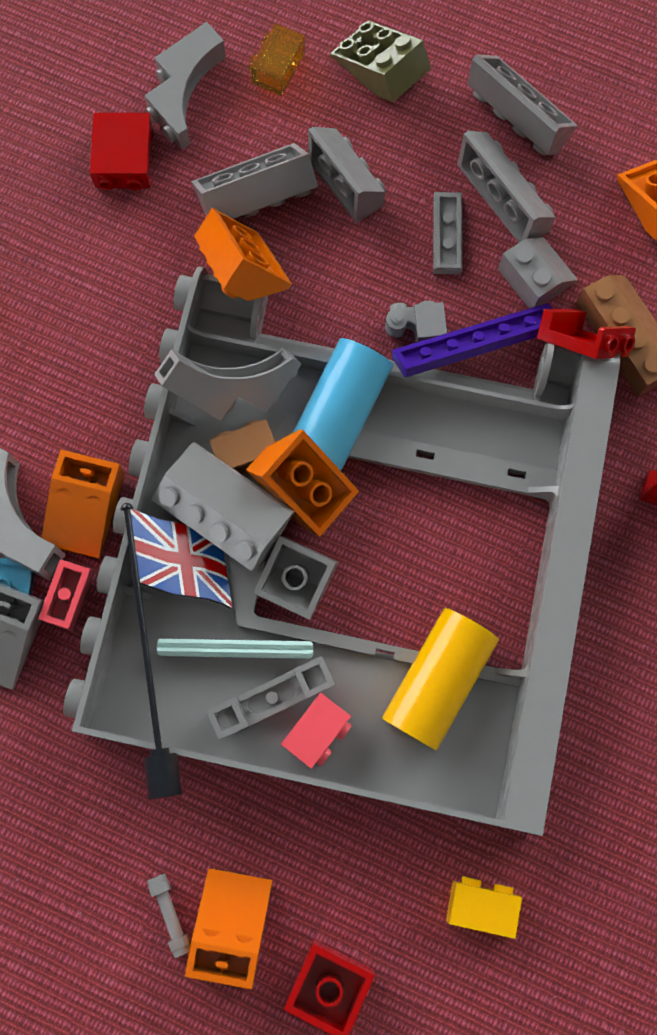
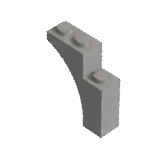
[144,22,226,150]
[154,348,302,421]
[0,448,66,581]

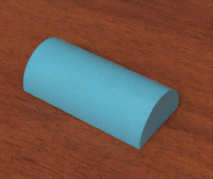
[293,338,393,471]

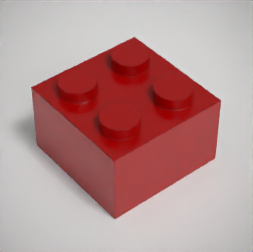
[284,939,375,1035]

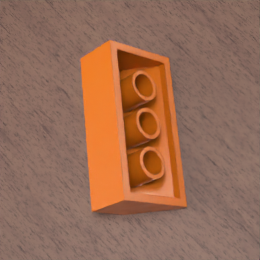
[194,208,292,301]

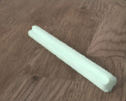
[157,639,313,659]

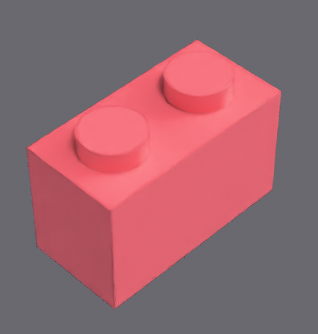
[38,559,94,632]
[281,692,352,769]

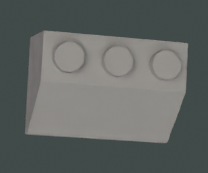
[308,127,386,223]

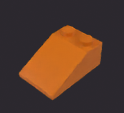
[617,160,657,241]

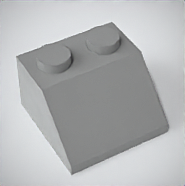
[498,237,578,309]
[253,536,339,620]

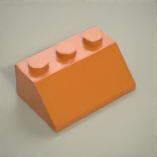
[246,429,359,537]

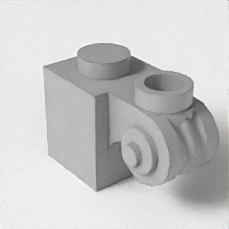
[385,301,447,343]

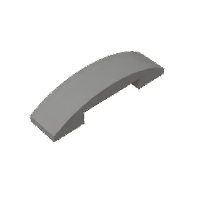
[206,656,336,740]

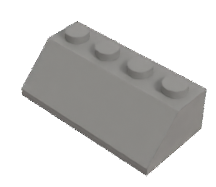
[467,54,578,156]
[457,131,556,243]
[191,143,318,219]
[152,442,294,571]

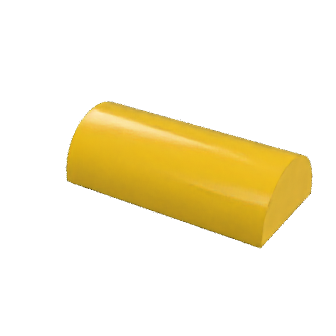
[381,608,499,751]

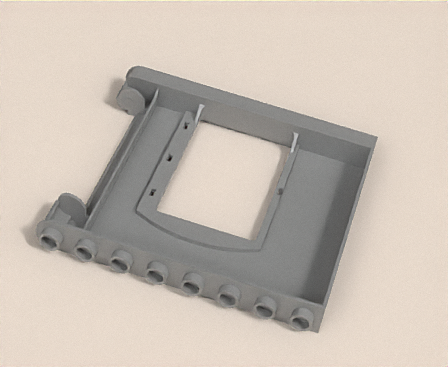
[63,266,620,836]

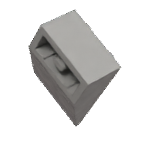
[0,583,45,690]

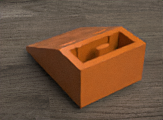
[42,449,126,559]
[185,868,273,989]

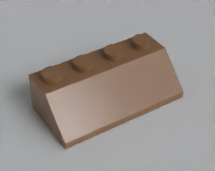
[576,275,657,397]

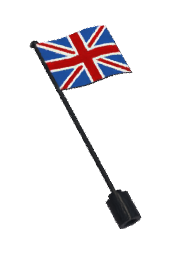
[121,503,232,800]

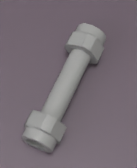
[147,873,191,958]

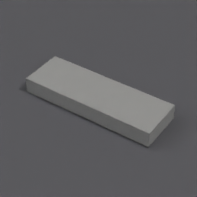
[433,192,463,275]

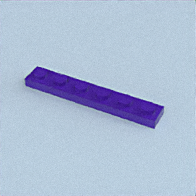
[392,303,552,378]

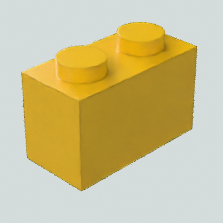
[446,876,522,939]

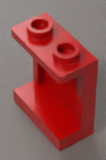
[90,113,153,190]
[537,309,636,359]

